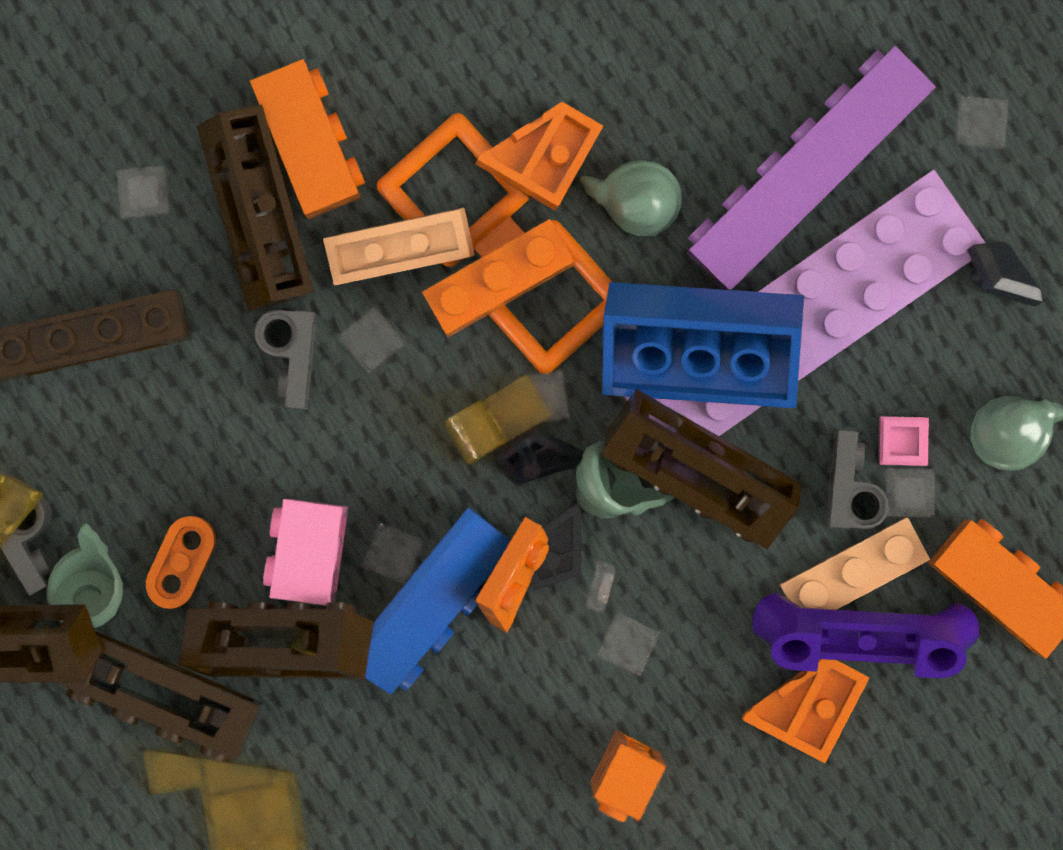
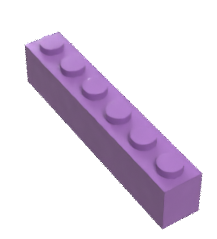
[686,46,936,290]

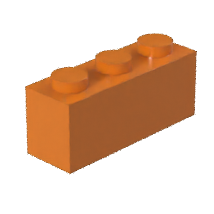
[250,59,365,219]
[422,219,574,337]
[928,519,1063,659]
[590,730,666,822]

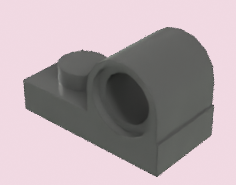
[254,310,317,410]
[825,430,889,529]
[0,493,53,596]

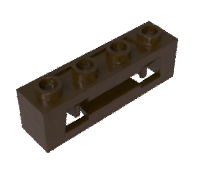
[197,104,314,312]
[0,289,192,382]
[601,389,802,550]
[179,602,374,680]
[0,604,102,684]
[57,631,263,763]

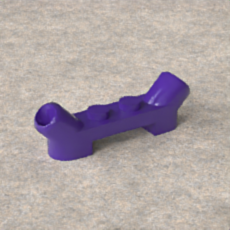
[752,593,979,678]

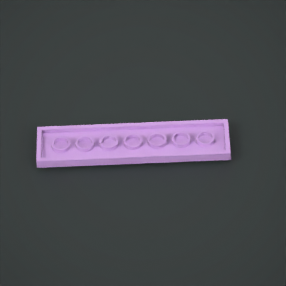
[624,170,985,450]

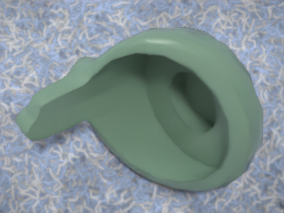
[579,160,682,236]
[970,395,1063,471]
[575,441,674,519]
[46,523,123,628]

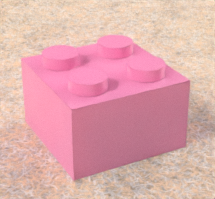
[263,499,349,605]

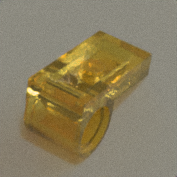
[443,374,553,466]

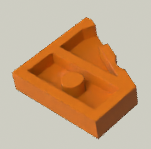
[475,102,603,211]
[475,517,549,633]
[741,659,870,763]

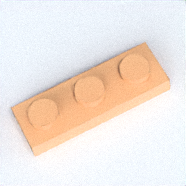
[323,208,475,285]
[779,517,930,610]

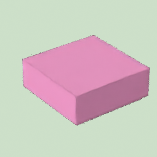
[878,416,929,466]

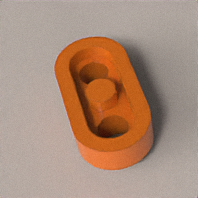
[146,516,216,609]

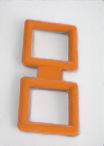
[377,113,613,374]

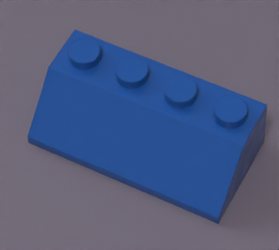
[602,282,804,408]
[365,507,511,695]

